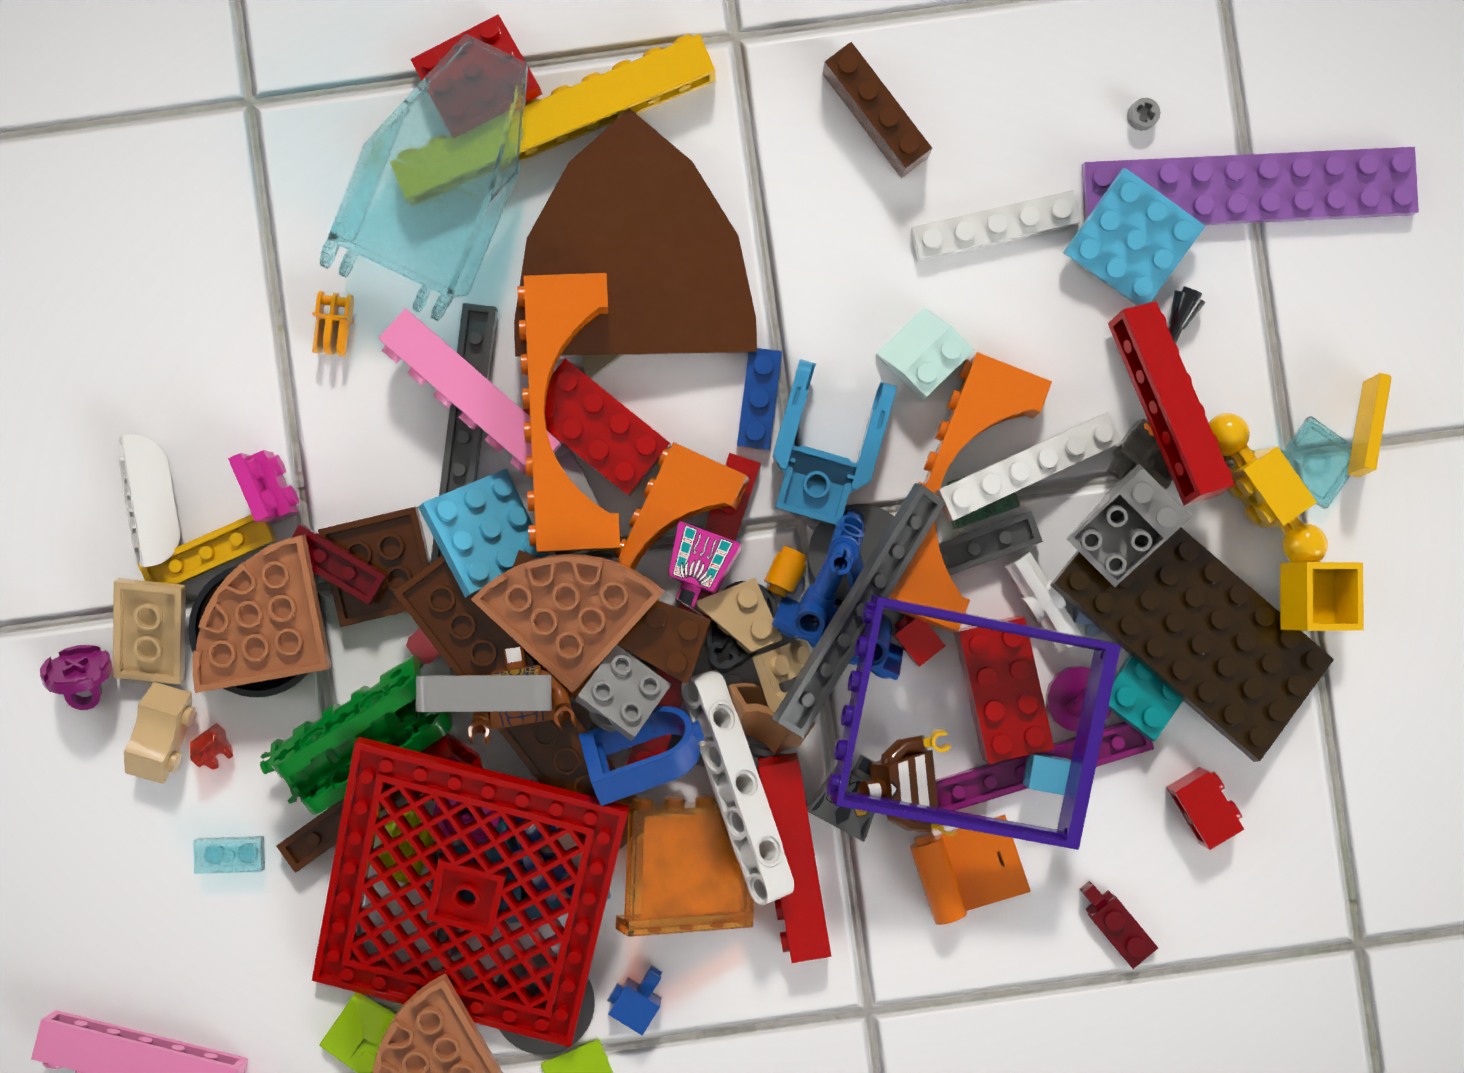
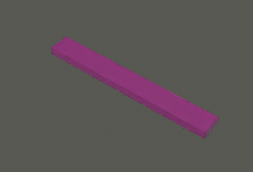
[936,721,1154,811]

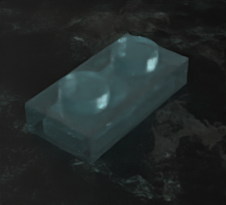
[193,836,265,874]

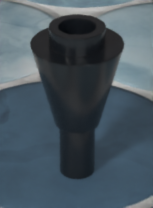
[1168,286,1206,343]

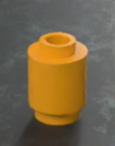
[764,546,807,598]

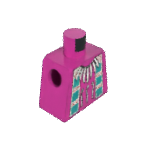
[668,521,742,608]

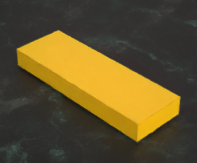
[1347,373,1392,478]

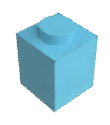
[1023,753,1071,795]

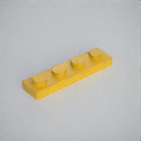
[138,514,277,584]

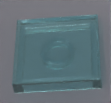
[1282,416,1352,509]

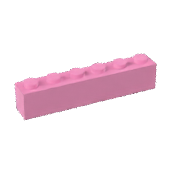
[378,308,562,475]
[31,1010,248,1073]

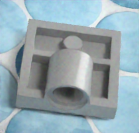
[575,645,672,741]

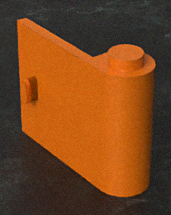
[910,814,1031,925]

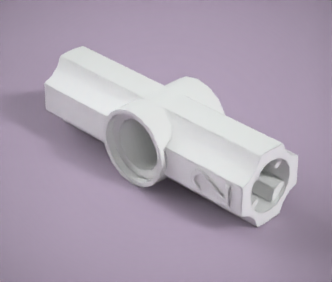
[1004,552,1082,652]

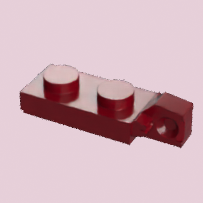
[1079,881,1158,969]

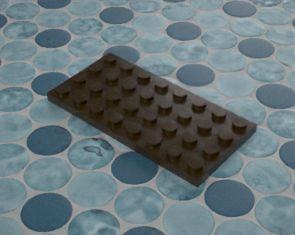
[1050,527,1334,762]

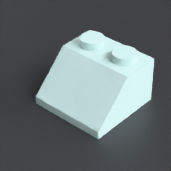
[876,308,975,401]

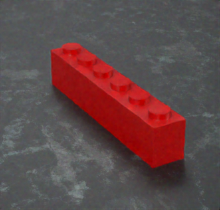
[1108,301,1235,506]
[757,752,832,963]

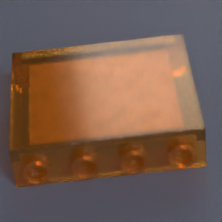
[615,796,754,937]

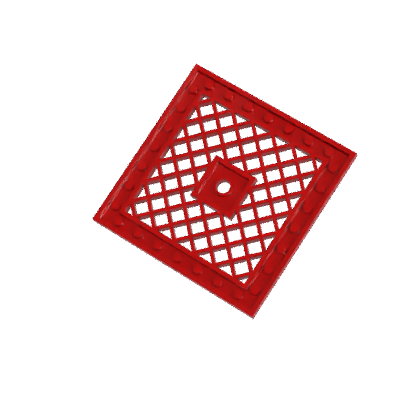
[311,737,630,1048]

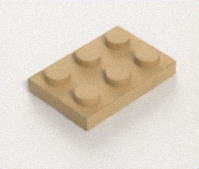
[113,578,186,685]

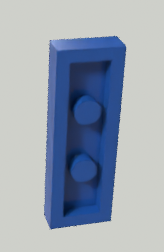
[737,348,782,451]

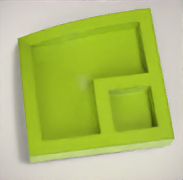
[319,992,396,1073]

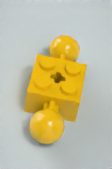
[1209,413,1328,562]

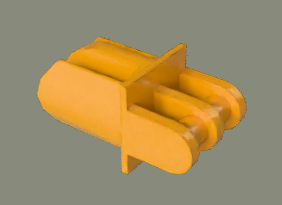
[312,291,354,357]

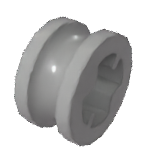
[1127,97,1161,131]

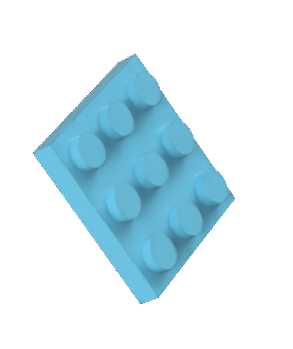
[1063,168,1205,306]
[418,468,549,598]

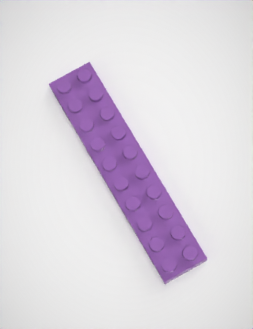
[1082,147,1419,225]

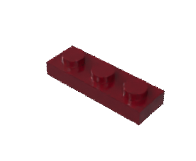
[291,524,389,605]

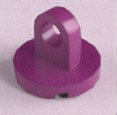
[40,645,113,710]
[1046,666,1112,732]

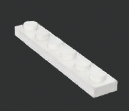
[934,412,1122,522]

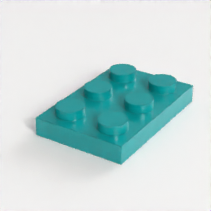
[1108,655,1183,741]

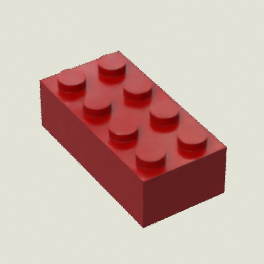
[523,358,671,497]
[954,615,1055,764]

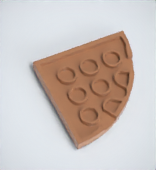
[192,534,332,693]
[471,554,665,693]
[372,973,503,1073]

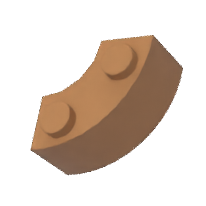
[727,683,816,754]

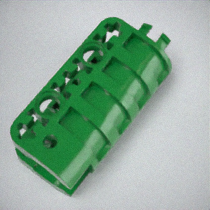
[260,655,453,815]

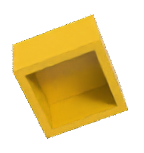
[1280,562,1364,631]

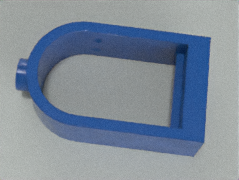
[578,706,705,806]

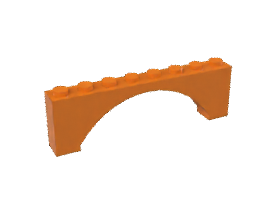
[517,273,620,553]
[889,352,1052,633]
[567,442,750,698]

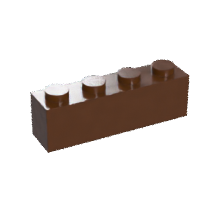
[822,42,932,178]

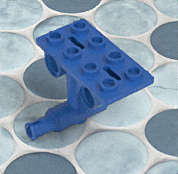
[772,508,904,680]

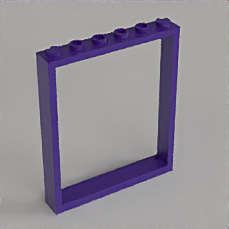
[827,595,1121,850]

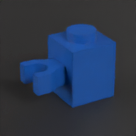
[607,965,662,1036]

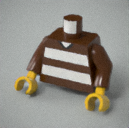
[859,729,957,836]

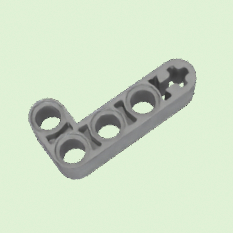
[416,675,552,712]

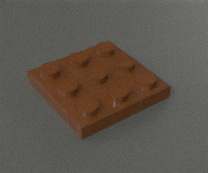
[318,507,430,627]

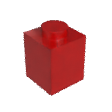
[892,615,946,667]

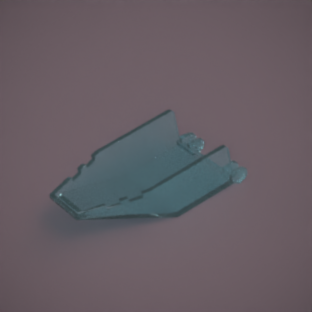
[320,33,528,321]

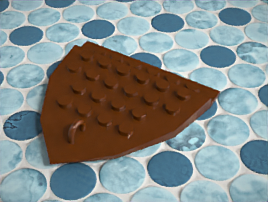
[514,108,757,357]

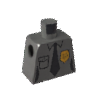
[807,754,875,842]

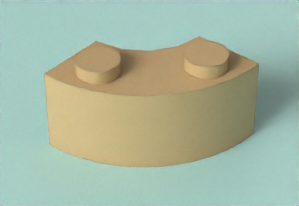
[124,682,196,784]

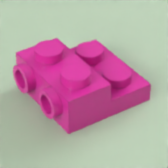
[228,450,299,523]

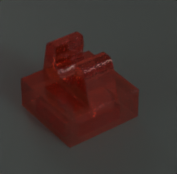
[190,723,233,770]

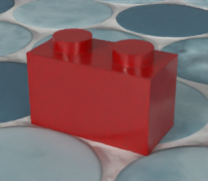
[1166,767,1245,850]

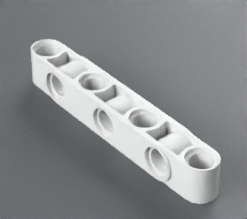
[681,670,794,906]

